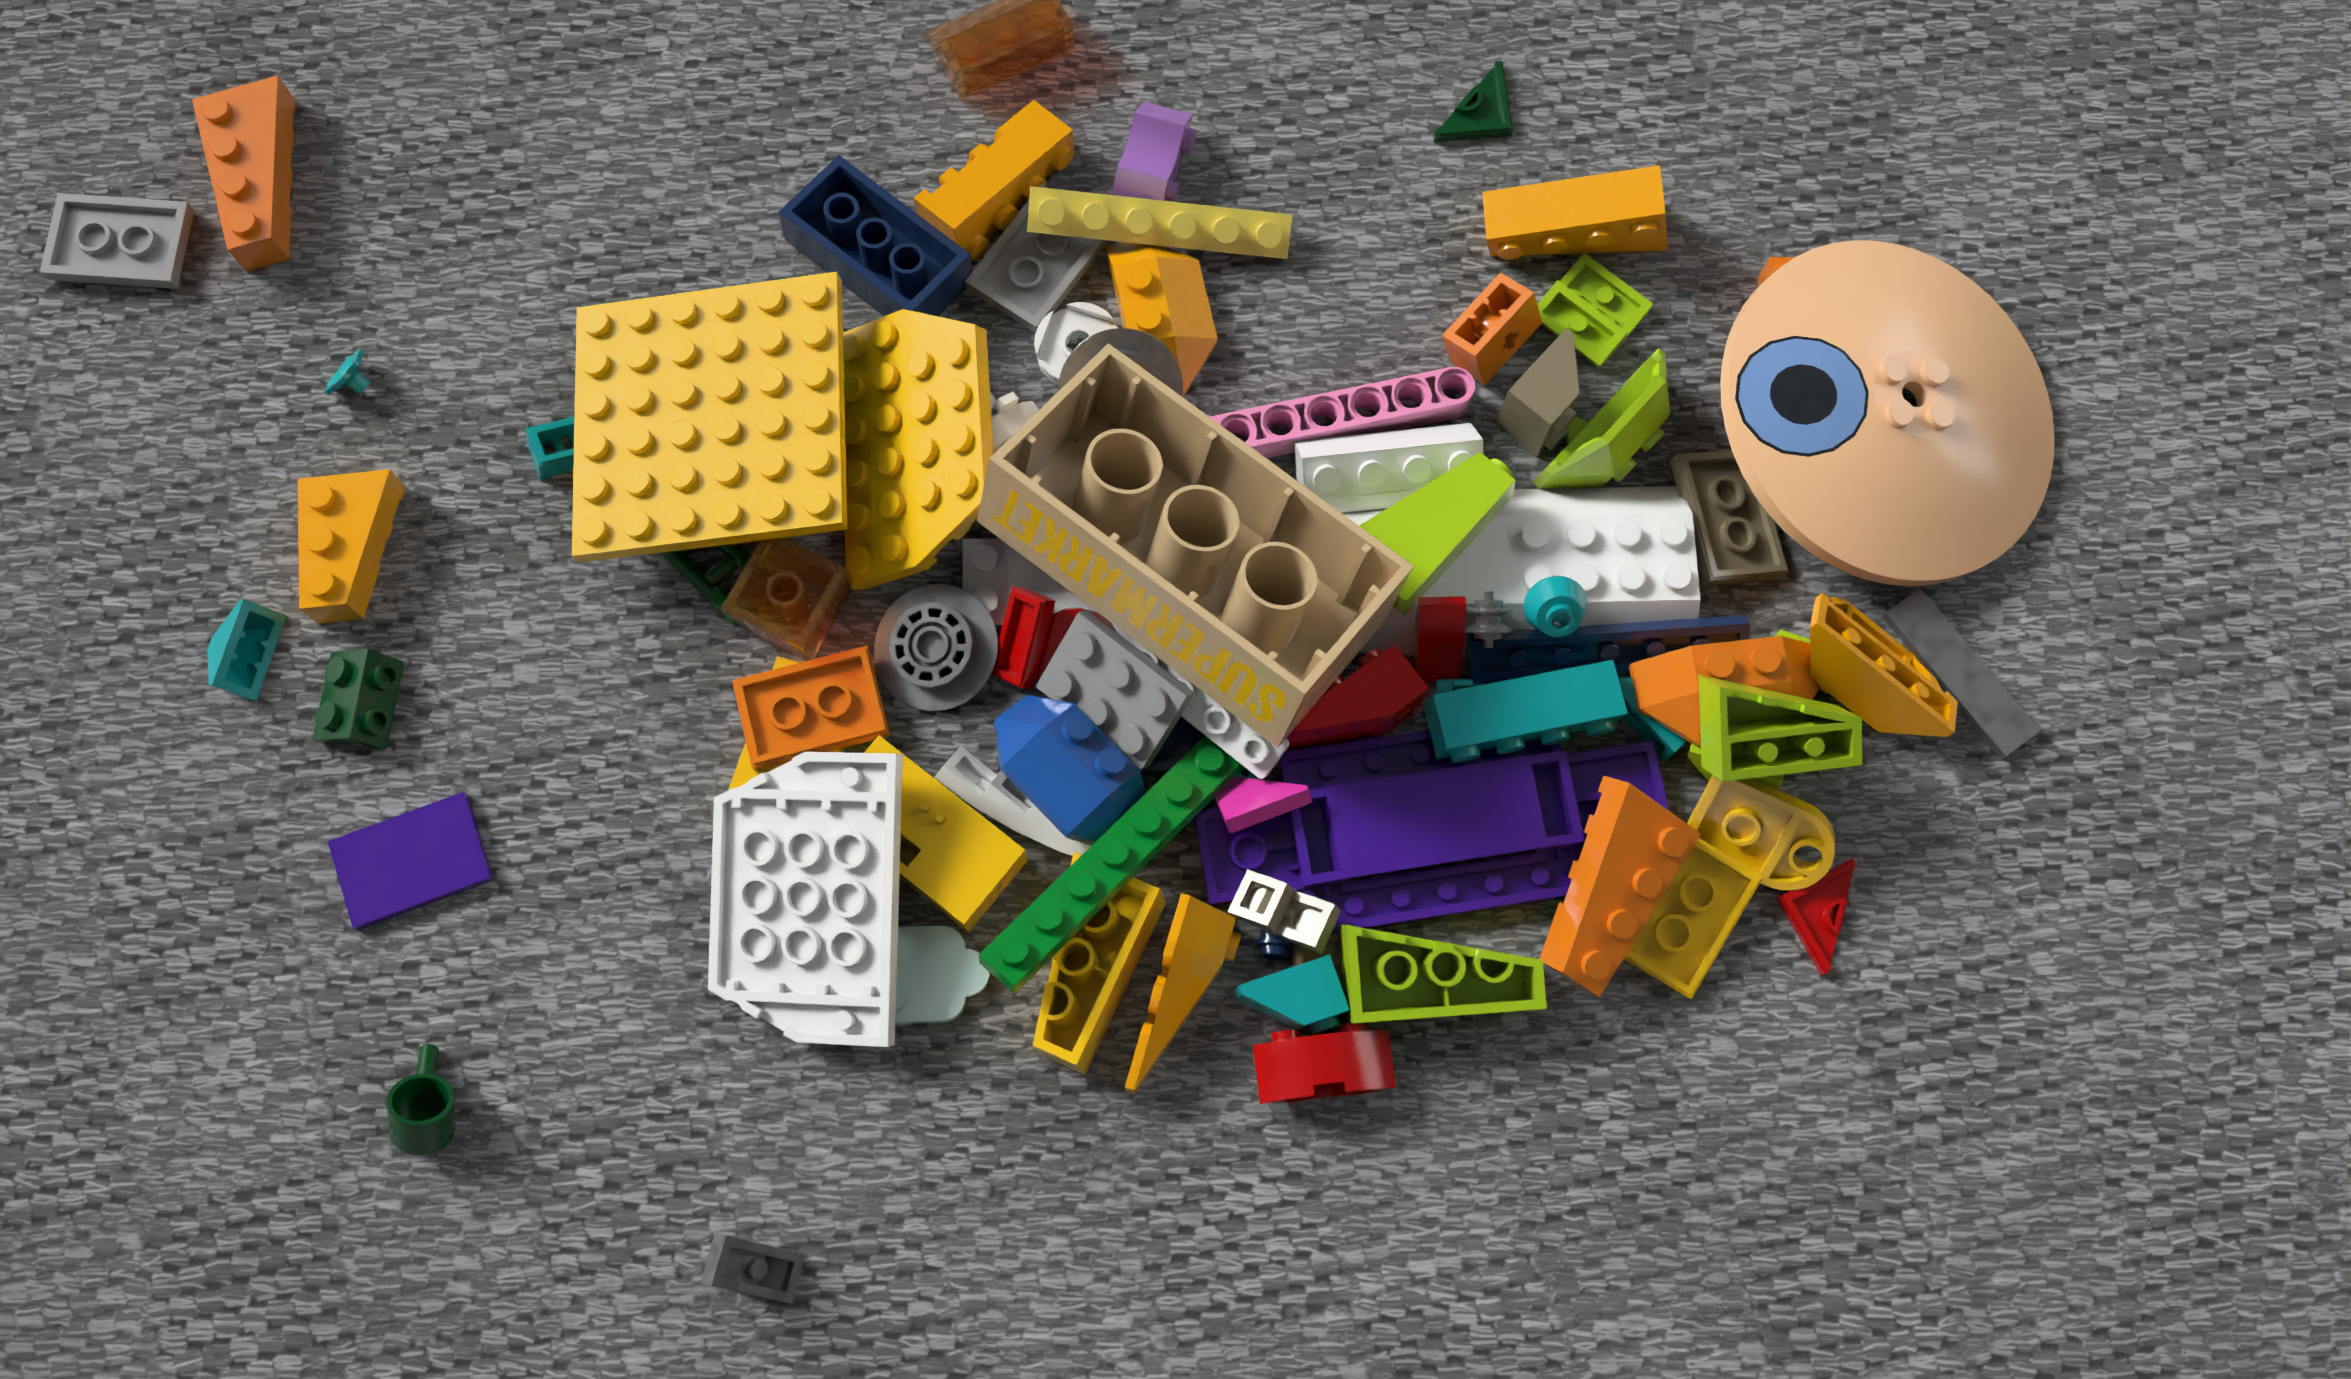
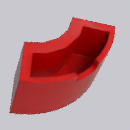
[1253,1022,1396,1104]

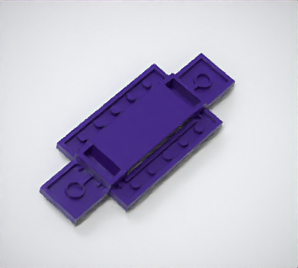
[1194,730,1669,934]

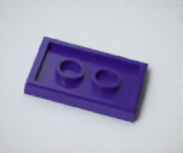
[328,792,494,931]

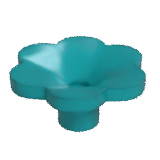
[324,349,370,396]

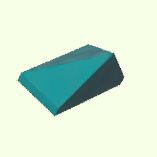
[207,599,287,701]

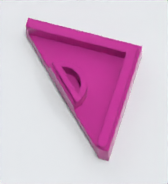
[1214,776,1312,833]

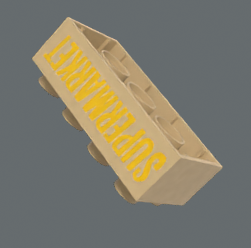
[977,343,1414,748]

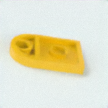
[1687,775,1835,890]

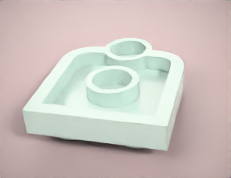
[895,926,990,1024]

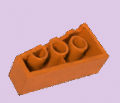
[192,75,295,272]

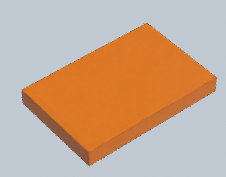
[732,645,891,771]

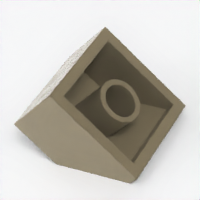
[1496,329,1580,457]

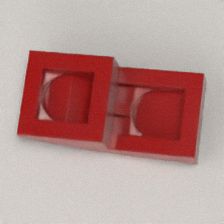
[1413,596,1466,683]

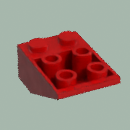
[1285,644,1429,752]

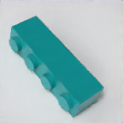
[1423,660,1628,763]

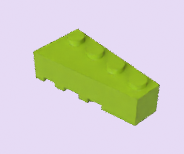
[1338,925,1547,1023]

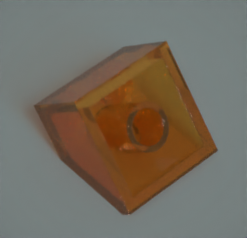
[721,538,853,661]

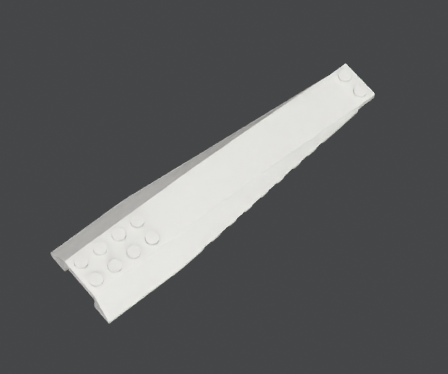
[962,486,1700,659]

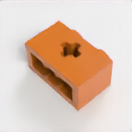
[1442,273,1542,385]

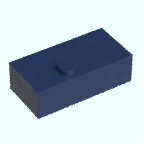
[779,155,972,316]

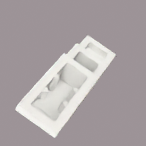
[934,746,1091,856]

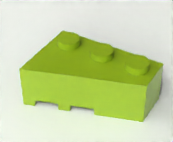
[1699,675,1862,782]

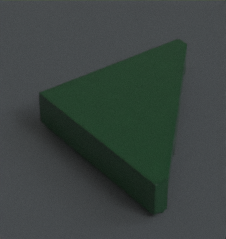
[1433,61,1513,143]

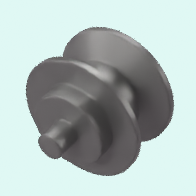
[1465,591,1512,648]

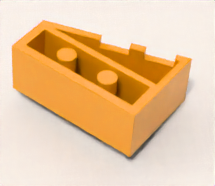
[298,469,406,624]

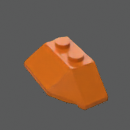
[1629,636,1820,747]

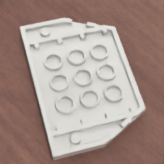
[708,752,903,1047]

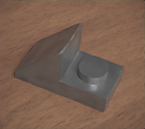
[700,1232,805,1304]

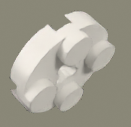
[1034,302,1118,385]

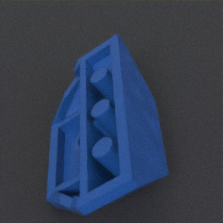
[994,695,1146,846]

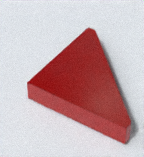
[1776,858,1857,976]

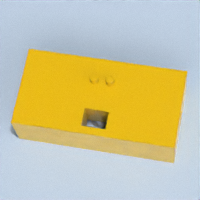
[864,735,1028,933]

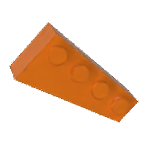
[1539,776,1701,997]

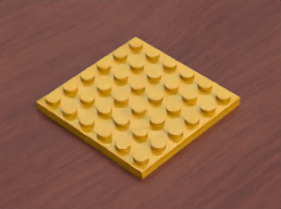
[572,272,847,563]

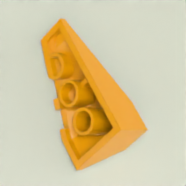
[1125,893,1242,1094]

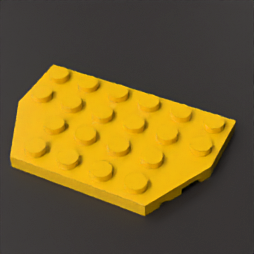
[843,309,994,590]

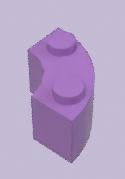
[1112,102,1197,202]

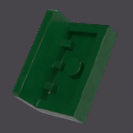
[313,648,404,749]

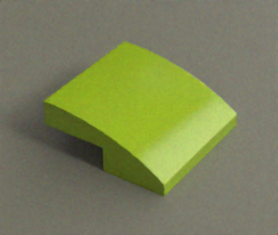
[1537,252,1654,368]

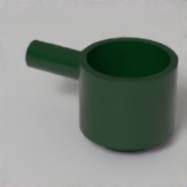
[387,1044,456,1155]

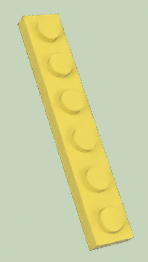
[1026,186,1293,259]

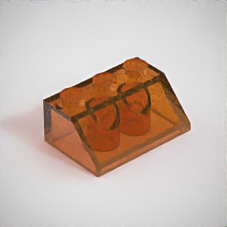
[924,0,1074,101]

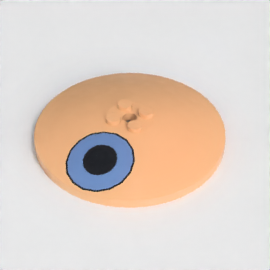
[1720,240,2055,586]

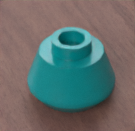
[1523,576,1587,637]

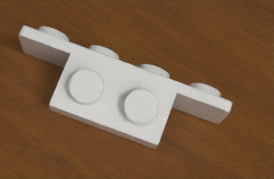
[1132,640,1289,779]

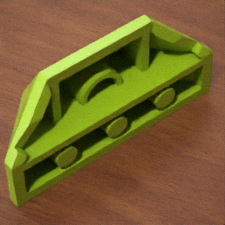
[1532,348,1670,489]

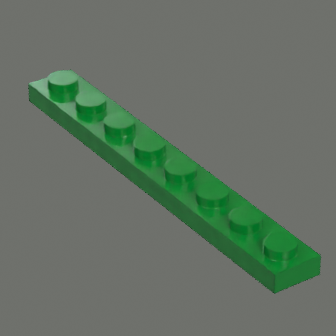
[978,735,1244,994]

